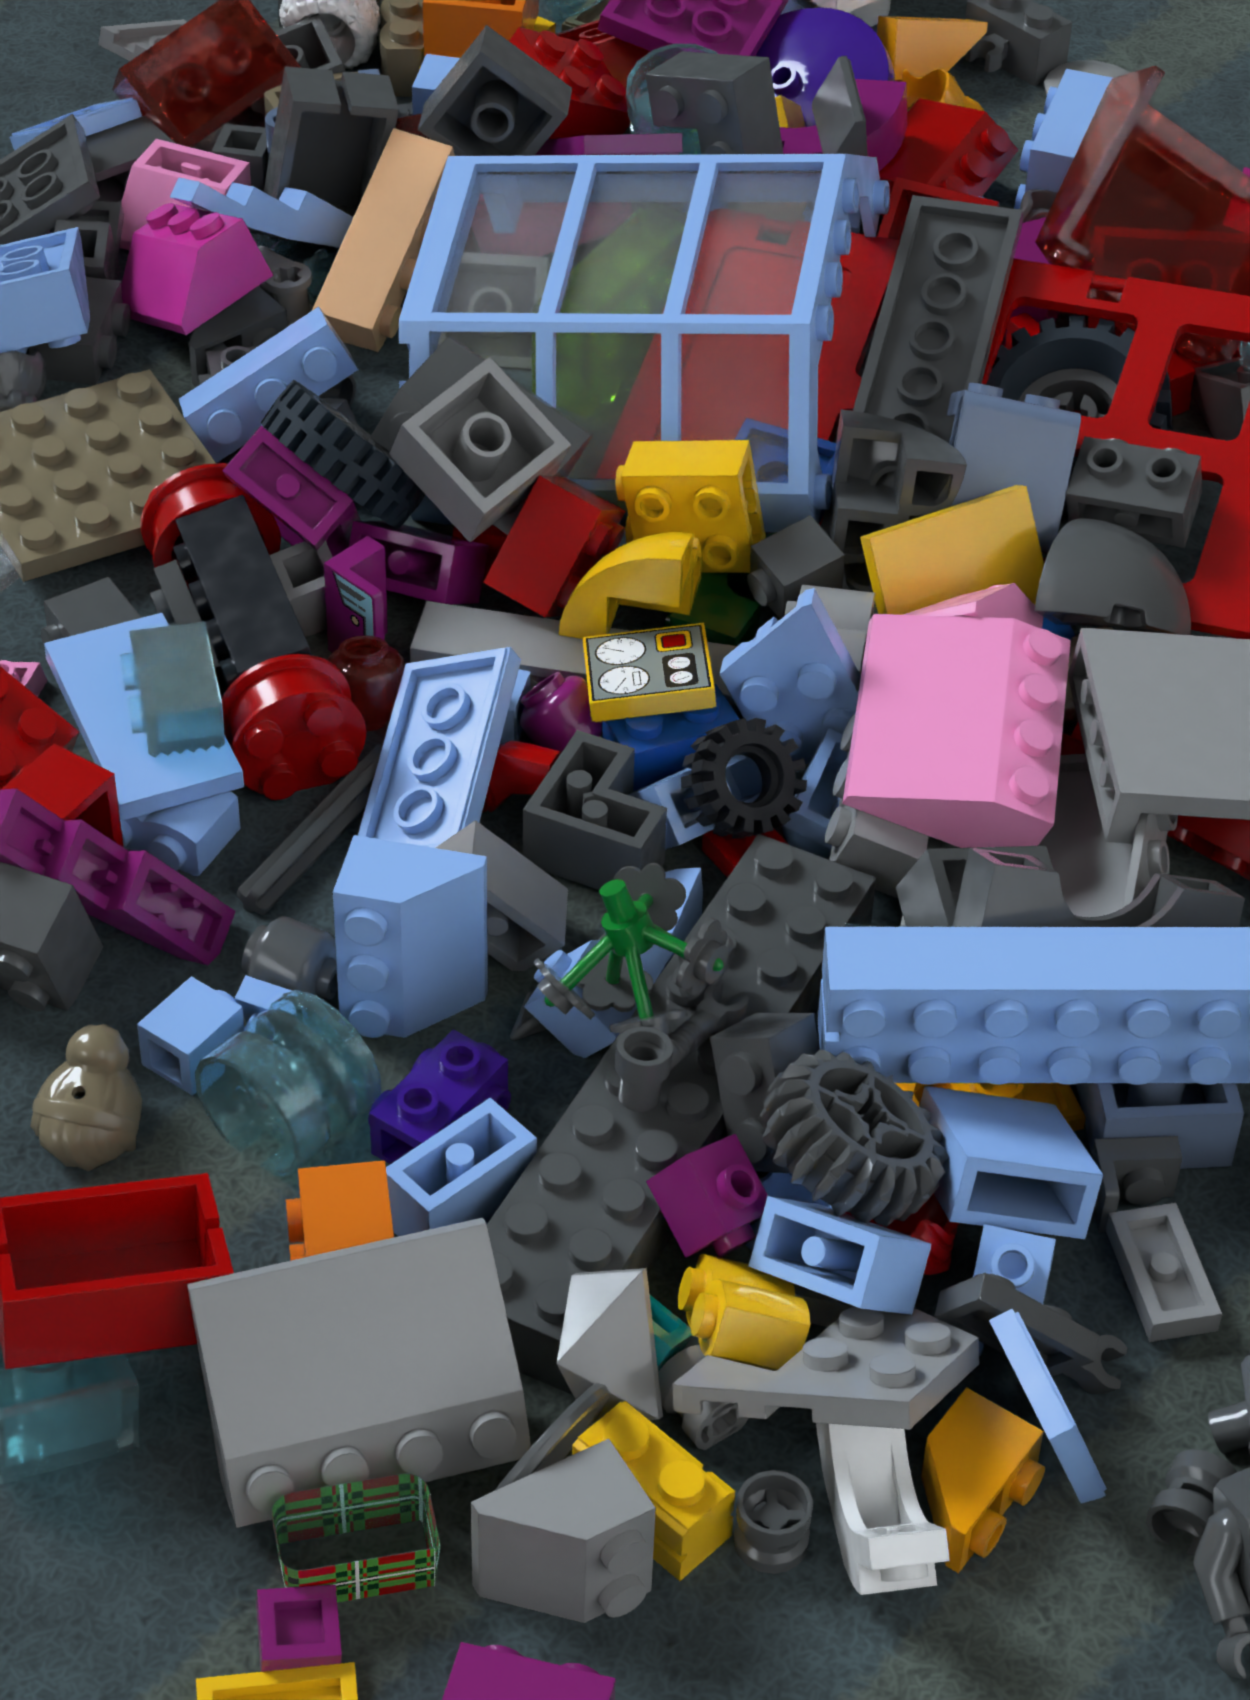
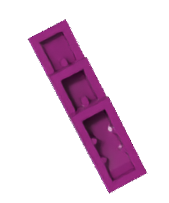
[0,789,236,965]

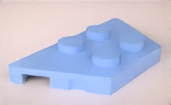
[719,588,861,764]

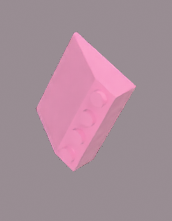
[842,614,1071,848]

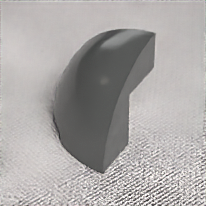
[829,409,967,564]
[1034,518,1191,635]

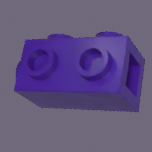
[368,1029,511,1164]

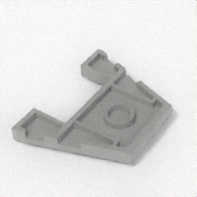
[672,1284,979,1429]

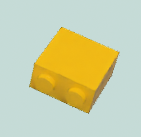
[615,440,766,573]

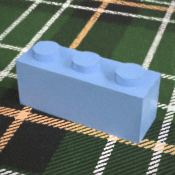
[179,307,358,463]

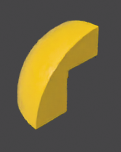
[559,532,702,639]

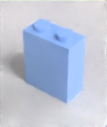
[919,1086,1103,1239]

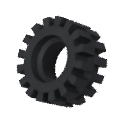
[681,718,807,839]

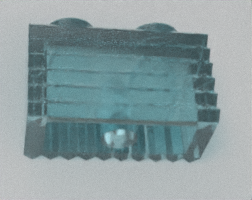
[119,622,225,758]

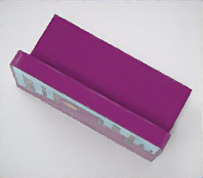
[324,535,388,684]

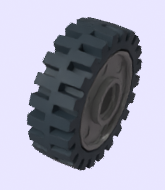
[261,380,426,529]

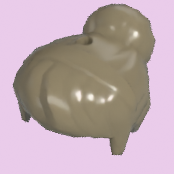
[31,1024,142,1171]

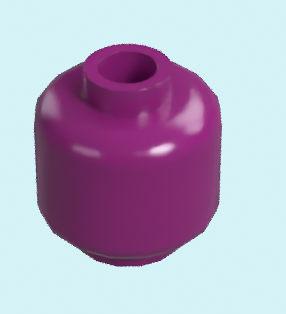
[519,672,603,752]

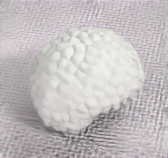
[279,0,381,69]

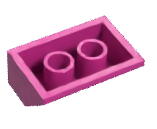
[121,203,273,335]

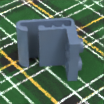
[947,383,1081,553]

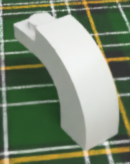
[816,1423,950,1595]

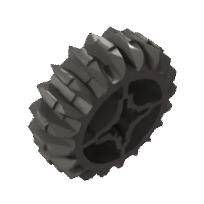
[758,1049,948,1227]

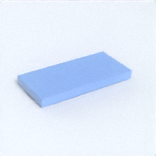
[44,613,244,821]
[358,647,521,848]

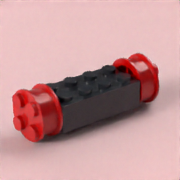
[140,463,366,800]

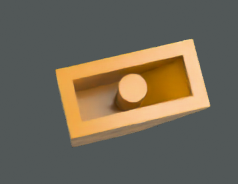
[877,16,988,82]

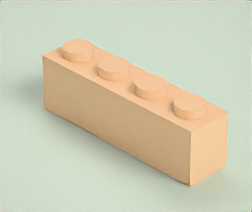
[312,128,455,352]

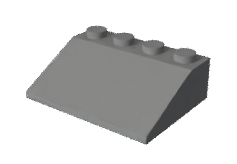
[187,1218,531,1528]

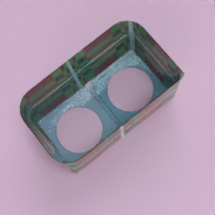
[271,1474,441,1603]

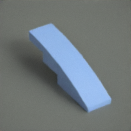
[170,178,353,248]

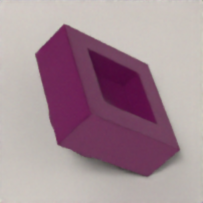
[256,1585,342,1672]

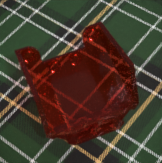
[1035,65,1250,364]

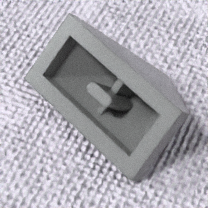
[556,1268,663,1423]

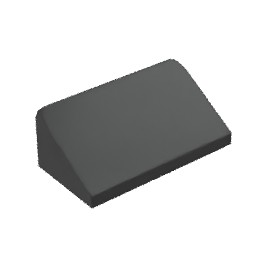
[812,56,867,156]

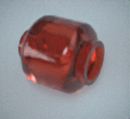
[327,636,405,731]

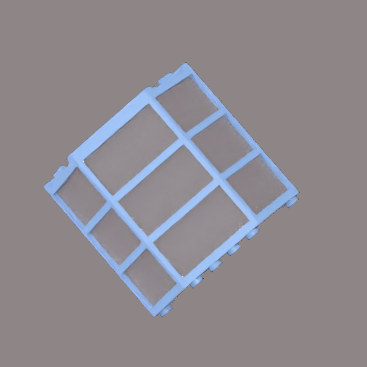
[399,154,890,532]

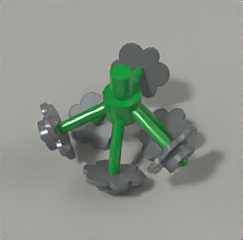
[533,863,733,1035]

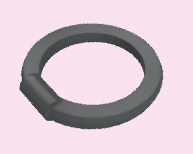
[494,1383,610,1491]

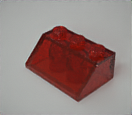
[112,0,301,147]

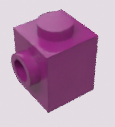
[646,1133,768,1258]

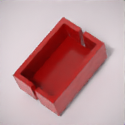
[0,1173,234,1369]

